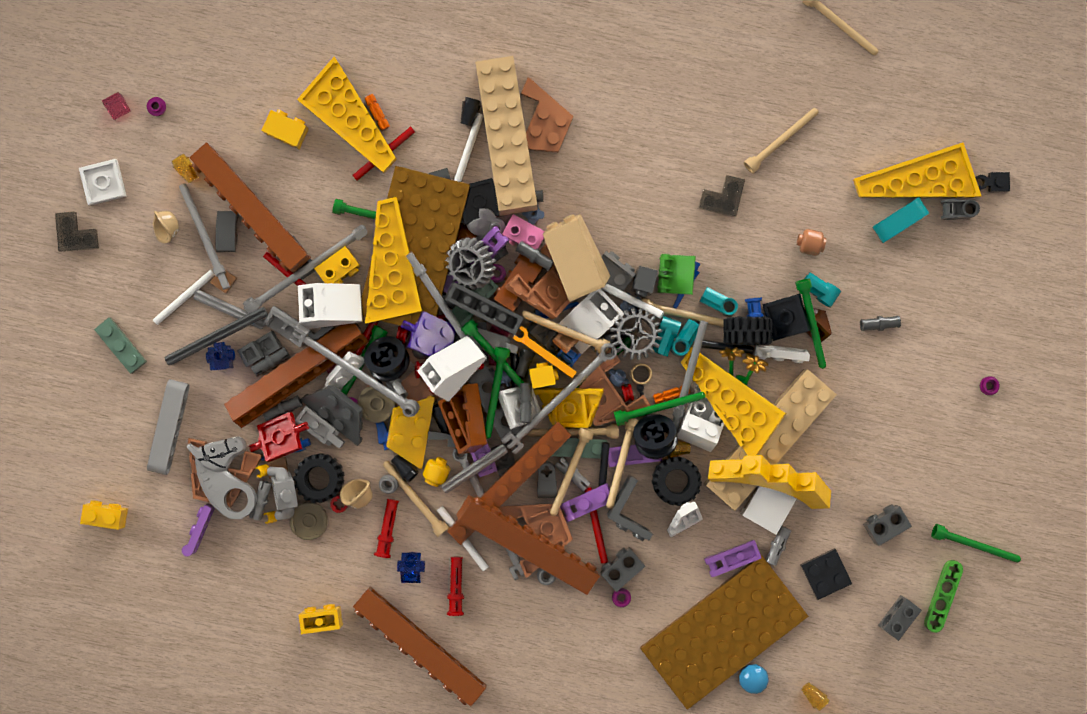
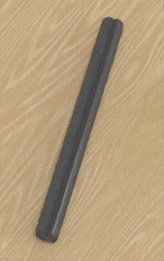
[165,307,268,365]

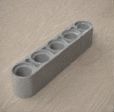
[147,379,190,475]

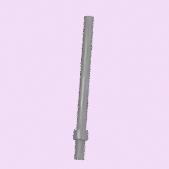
[179,184,230,290]
[406,252,468,339]
[672,320,708,432]

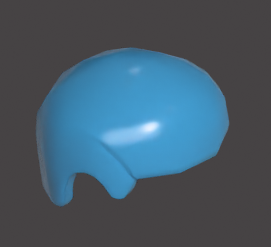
[739,664,769,694]

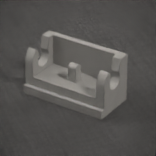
[264,306,302,340]

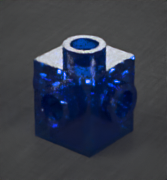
[206,342,235,371]
[397,552,425,583]

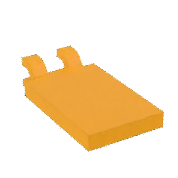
[513,326,577,378]

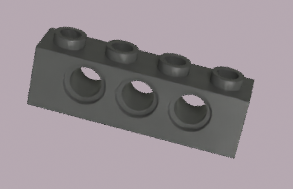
[444,282,524,335]
[468,366,525,444]

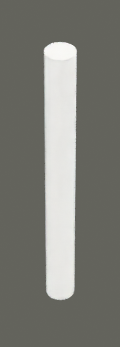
[454,113,484,182]
[153,269,214,325]
[601,283,664,319]
[437,506,489,571]

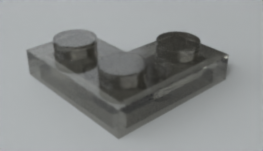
[698,175,745,217]
[55,212,99,252]

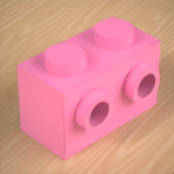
[502,214,545,249]

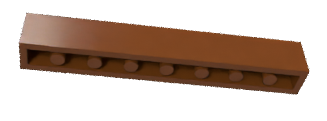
[189,142,311,273]
[224,323,369,428]
[447,421,572,545]
[456,495,600,595]
[353,586,487,707]

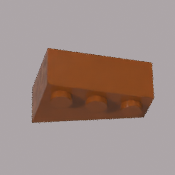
[493,254,543,313]
[438,383,487,455]

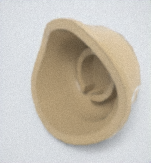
[153,211,179,243]
[340,479,373,509]

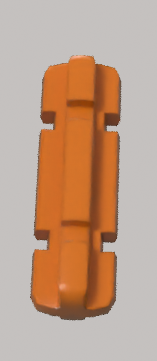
[365,94,390,131]
[653,386,690,404]

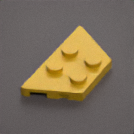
[534,388,604,428]
[386,395,435,469]

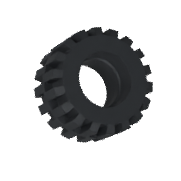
[723,317,772,345]
[293,454,345,503]
[652,456,702,506]

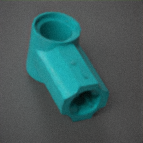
[804,272,841,308]
[699,287,738,316]
[653,316,681,357]
[670,319,699,356]

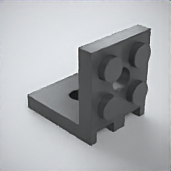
[607,475,653,541]

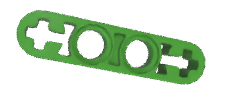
[924,560,963,633]

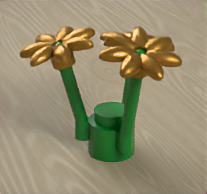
[719,347,768,385]

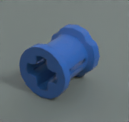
[745,297,764,317]
[556,349,581,367]

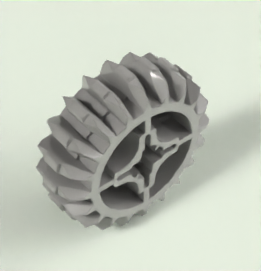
[445,238,497,290]
[610,308,662,360]

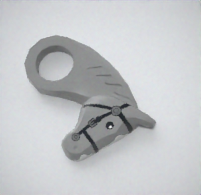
[187,436,257,519]

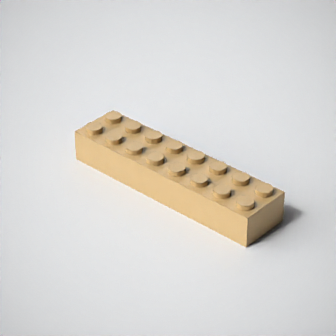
[475,56,538,216]
[703,369,837,511]

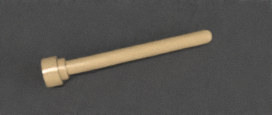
[802,0,878,55]
[743,108,819,174]
[641,297,724,327]
[522,311,610,353]
[606,419,639,509]
[527,424,619,439]
[550,428,594,516]
[383,461,449,537]

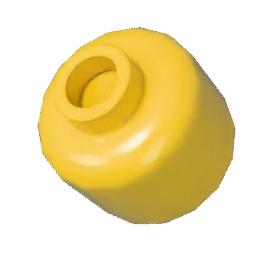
[422,457,451,487]

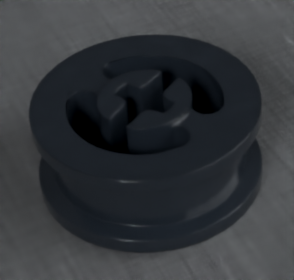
[364,336,410,382]
[633,414,678,459]

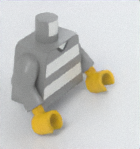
[255,464,298,524]

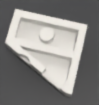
[667,501,703,537]

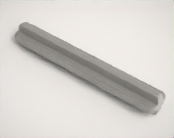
[194,290,265,329]
[441,444,508,493]

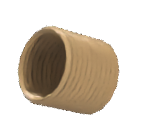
[630,363,652,385]

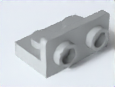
[602,251,636,291]

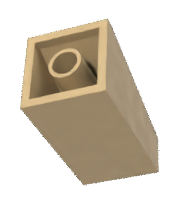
[543,214,610,301]

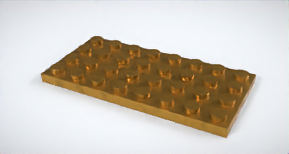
[361,166,470,326]
[640,555,809,710]

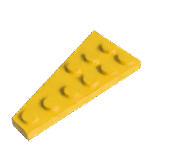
[297,56,397,174]
[853,142,982,198]
[365,197,422,324]
[681,347,787,456]

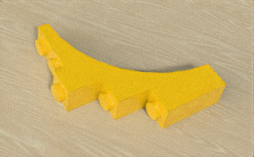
[708,455,831,509]

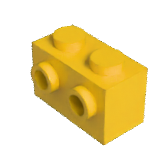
[261,110,309,150]
[314,246,361,284]
[529,362,559,388]
[80,500,128,530]
[299,604,343,634]

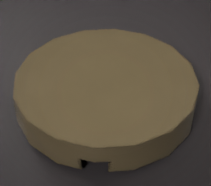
[358,386,396,423]
[289,502,328,540]

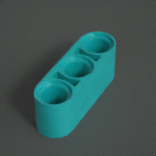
[872,197,929,243]

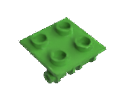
[657,254,696,295]

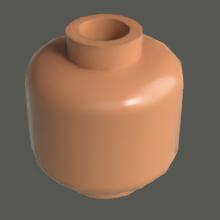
[797,229,826,256]

